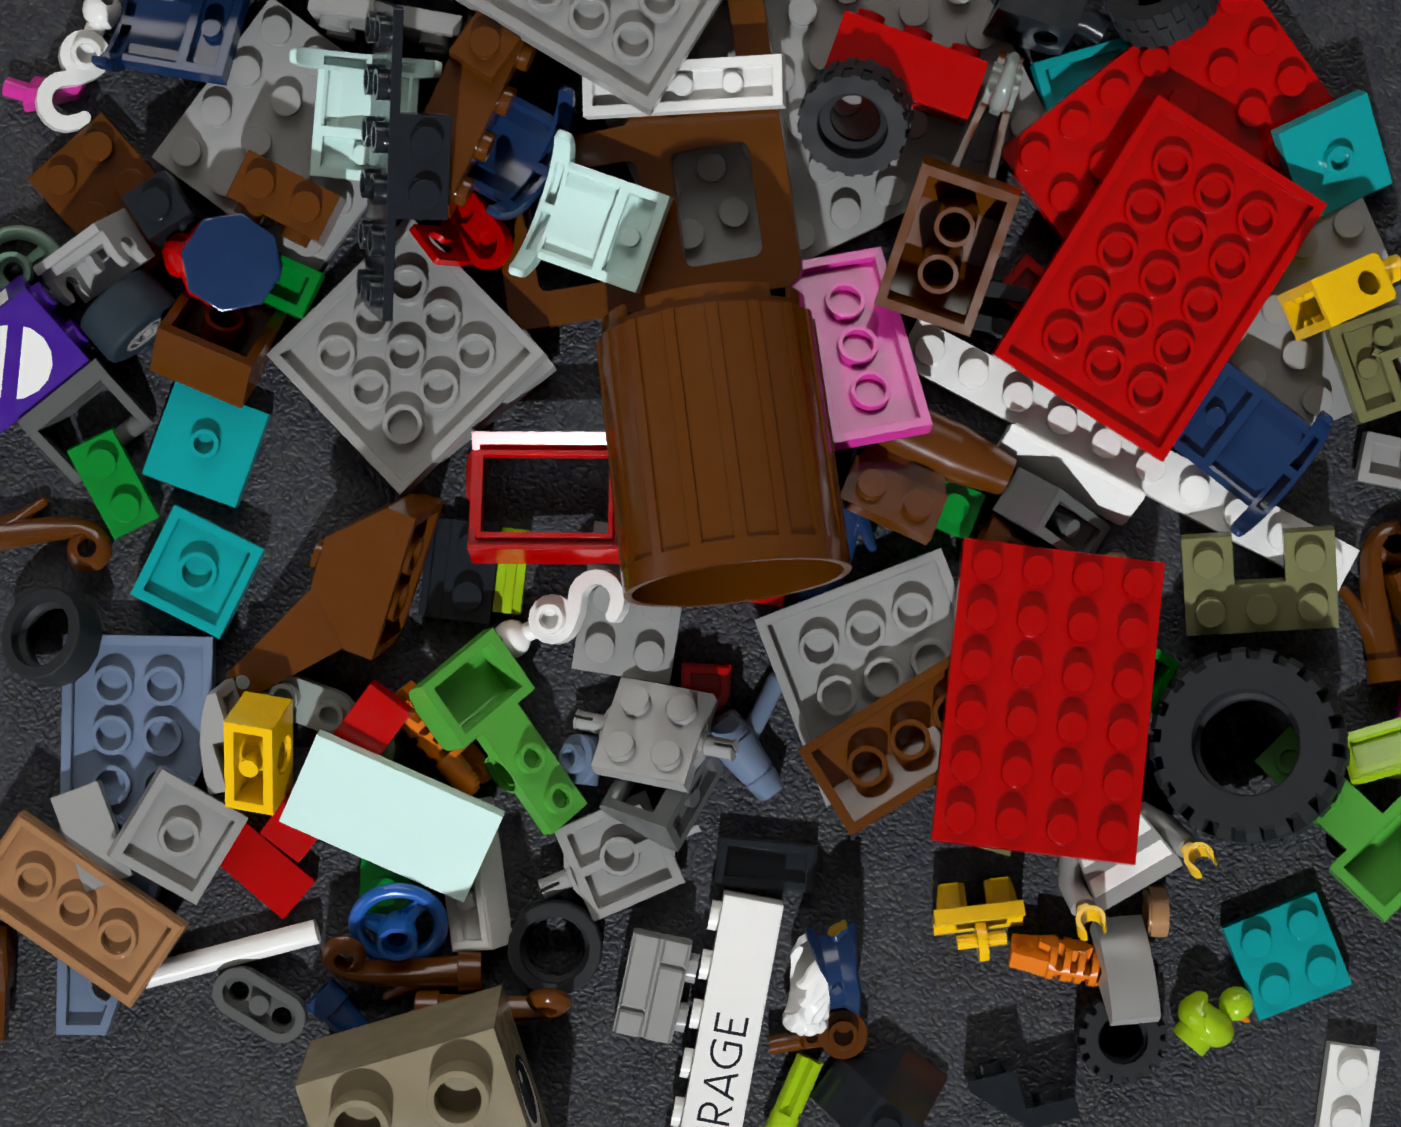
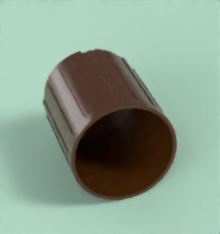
[596,281,852,607]

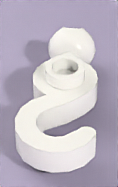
[34,0,122,133]
[495,569,630,658]

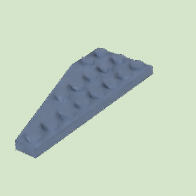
[56,634,216,1035]

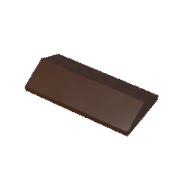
[798,655,950,836]

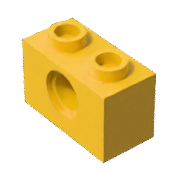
[223,691,293,816]

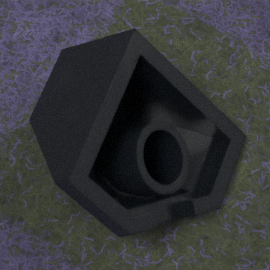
[810,1045,948,1127]

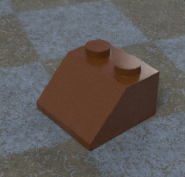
[149,288,288,409]

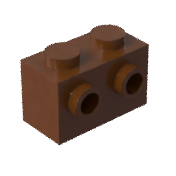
[226,150,346,248]

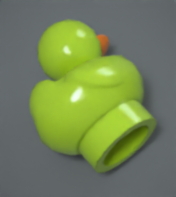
[1171,986,1254,1057]

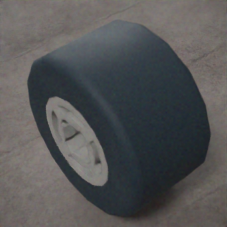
[81,269,176,363]

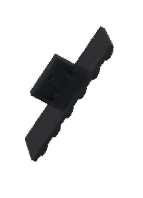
[356,0,452,322]

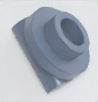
[559,734,599,786]

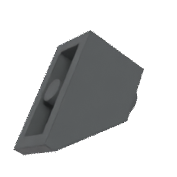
[993,467,1111,554]

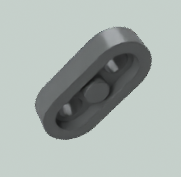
[212,965,308,1044]

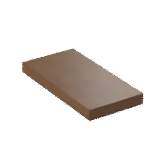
[0,810,190,1008]

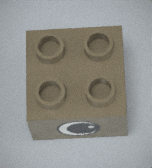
[295,985,550,1127]

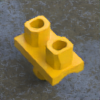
[932,876,1026,962]

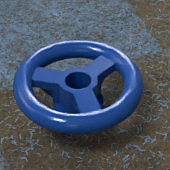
[348,883,449,961]

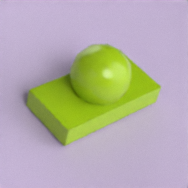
[1347,717,1401,786]

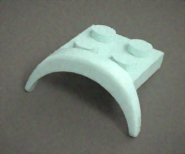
[289,47,442,181]
[508,129,673,294]

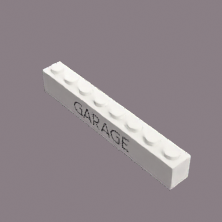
[670,889,784,1127]

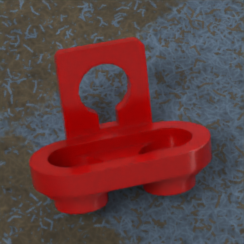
[409,190,513,270]

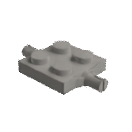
[573,676,739,793]
[538,789,702,922]

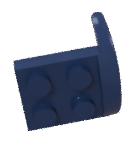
[91,0,251,86]
[470,85,576,220]
[1173,361,1334,537]

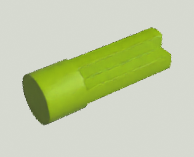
[492,527,531,615]
[764,1052,824,1127]

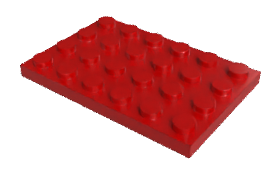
[1000,0,1334,242]
[991,95,1328,462]
[930,538,1165,866]

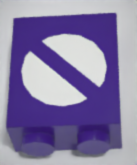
[0,274,91,434]

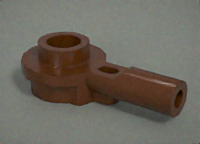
[768,1009,868,1059]

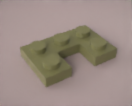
[1324,304,1401,425]
[1180,525,1339,636]

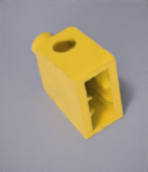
[1277,252,1401,341]

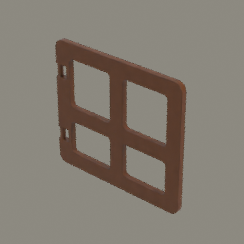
[467,0,803,331]

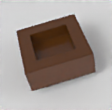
[449,10,521,85]

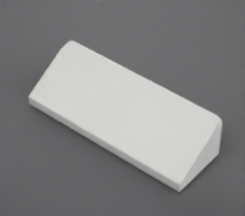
[997,423,1146,525]
[445,796,512,952]

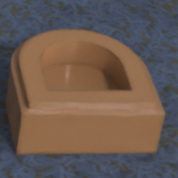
[1142,884,1170,937]

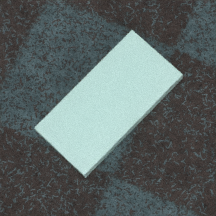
[279,729,505,903]

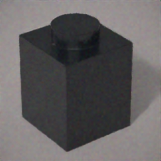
[121,170,202,247]

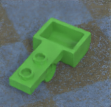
[409,628,588,835]
[1254,726,1401,923]

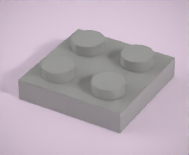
[107,766,248,905]

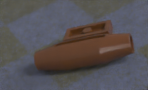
[840,408,1017,545]

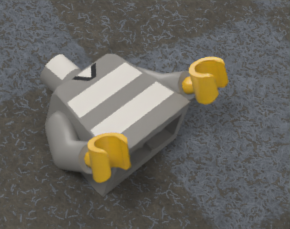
[1058,802,1218,941]

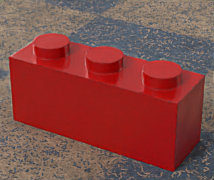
[824,8,989,127]

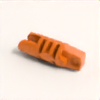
[394,680,492,796]
[1008,934,1102,988]

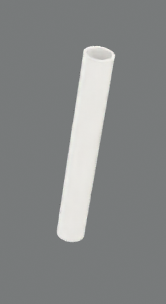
[146,919,321,989]

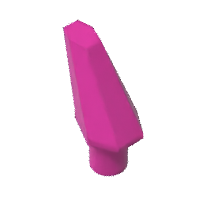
[2,75,87,112]

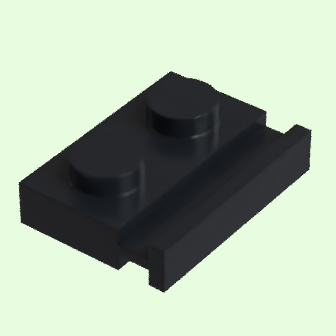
[418,518,503,624]

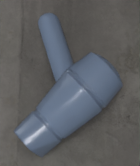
[711,672,785,801]

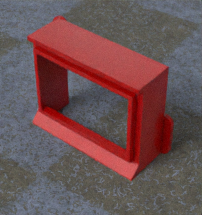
[465,431,620,565]

